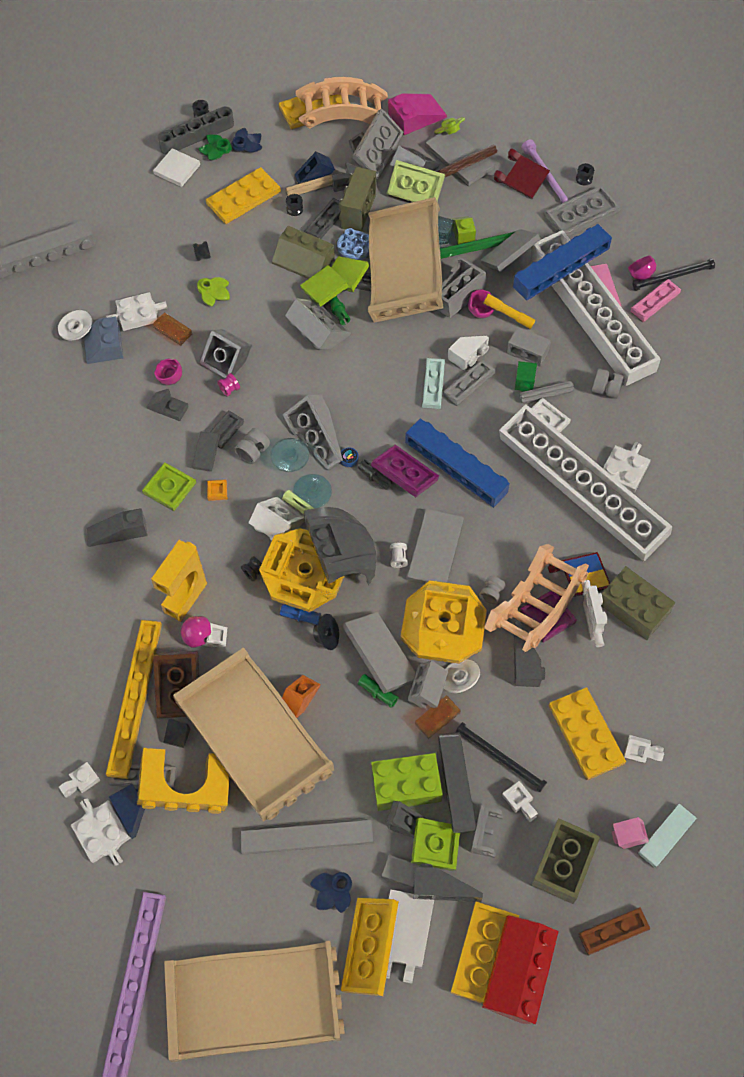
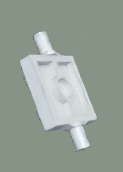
[106,292,168,331]
[603,442,651,493]
[581,580,607,647]
[71,798,131,866]

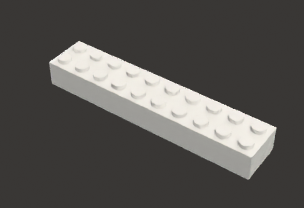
[530,230,661,386]
[499,404,672,562]

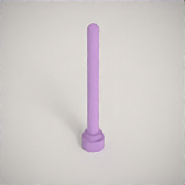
[521,139,568,203]

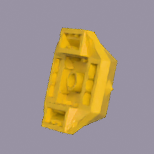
[259,528,344,612]
[401,580,487,664]

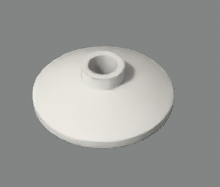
[58,310,92,341]
[443,659,480,693]

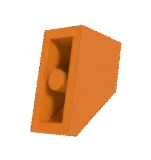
[282,675,321,718]

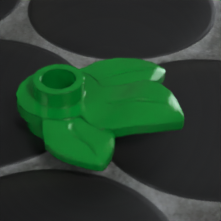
[199,134,232,160]

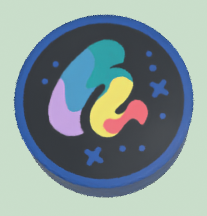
[340,447,359,467]

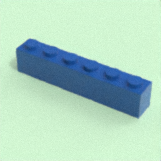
[513,224,612,301]
[405,418,510,508]

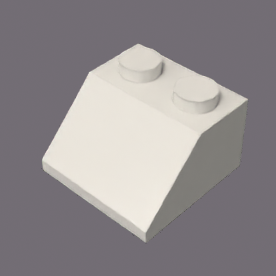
[249,497,305,541]

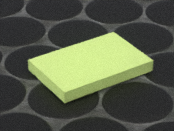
[387,160,445,202]

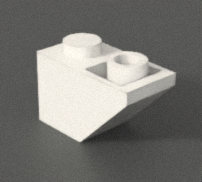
[448,336,489,371]

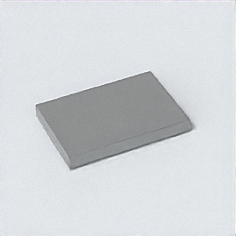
[480,229,540,271]

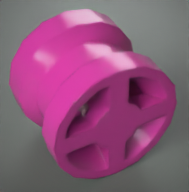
[217,373,240,397]

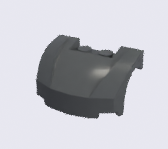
[304,507,376,585]

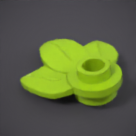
[434,117,465,135]
[197,277,230,307]

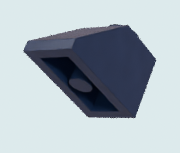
[294,151,335,184]
[109,784,145,839]

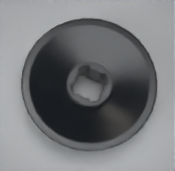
[313,614,340,650]

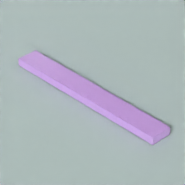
[102,892,166,1077]

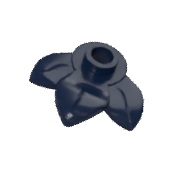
[231,128,262,152]
[310,872,352,913]

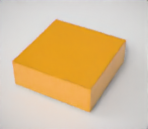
[207,480,228,501]

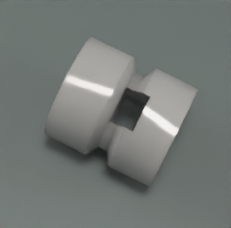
[592,368,624,398]
[235,428,270,464]

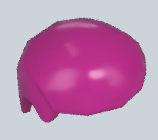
[628,255,657,280]
[468,289,494,319]
[154,358,182,385]
[181,616,211,648]

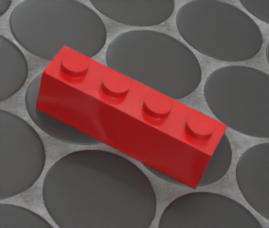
[482,915,559,1025]

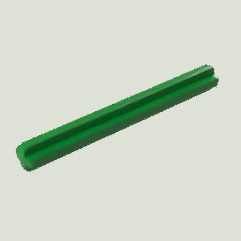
[440,231,516,259]

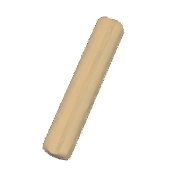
[286,175,332,196]

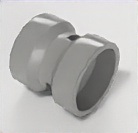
[479,576,506,604]

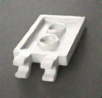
[386,889,434,984]

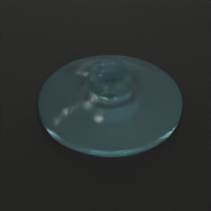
[271,438,309,472]
[293,474,332,508]

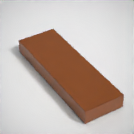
[578,907,651,956]

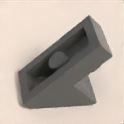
[332,163,356,192]
[147,389,188,421]
[386,801,427,838]

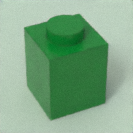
[515,361,537,392]

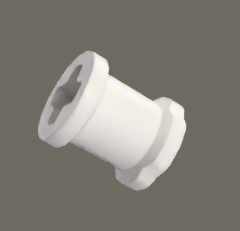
[389,543,408,568]

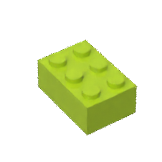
[371,753,443,811]

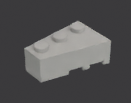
[437,256,487,318]

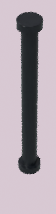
[632,258,715,291]
[456,722,547,792]

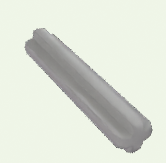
[520,381,574,403]

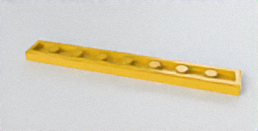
[106,620,162,779]

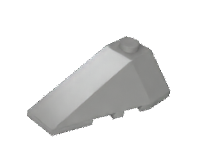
[283,394,343,470]

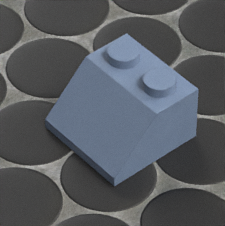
[84,316,123,364]

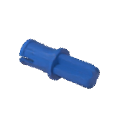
[280,604,321,624]

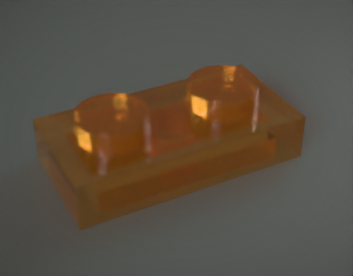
[153,312,192,346]
[415,695,461,739]

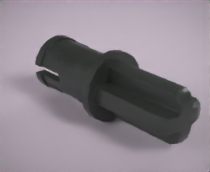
[358,459,392,490]

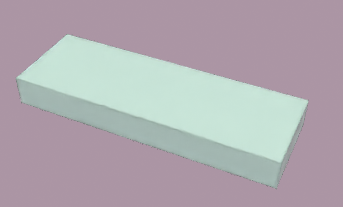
[422,358,445,409]
[638,804,697,868]

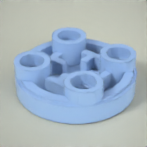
[337,228,369,260]

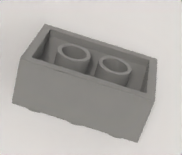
[285,298,351,350]

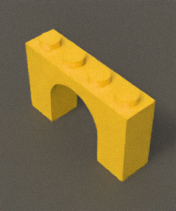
[151,540,207,622]
[137,748,229,814]

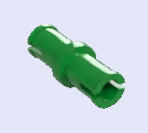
[328,295,351,325]
[357,674,399,708]

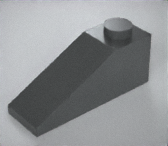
[87,508,148,547]
[513,621,545,687]
[414,864,483,902]

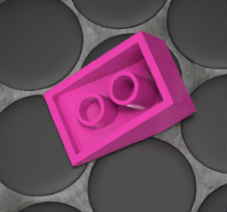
[388,93,447,135]

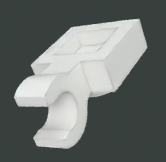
[624,735,664,763]
[59,762,100,798]
[502,781,538,822]

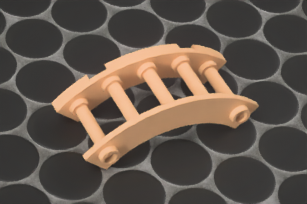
[296,77,388,129]
[484,544,589,652]

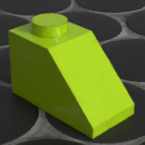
[451,216,476,244]

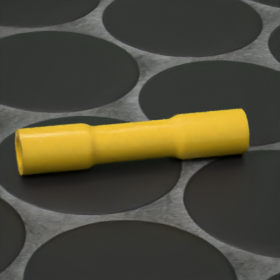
[483,293,535,329]

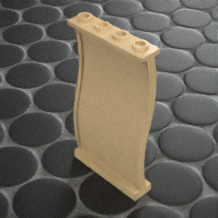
[368,197,443,323]
[173,647,334,822]
[164,941,345,1062]

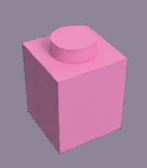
[612,817,649,849]

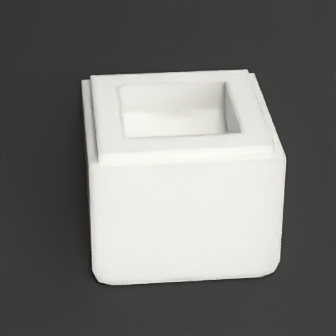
[202,623,227,647]

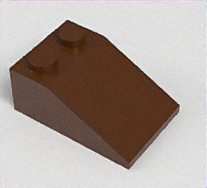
[153,651,199,718]

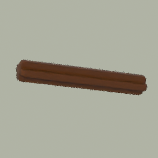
[438,144,498,177]

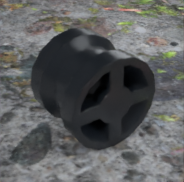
[192,100,209,118]
[576,163,595,186]
[286,194,303,216]
[193,241,211,261]
[241,556,262,581]

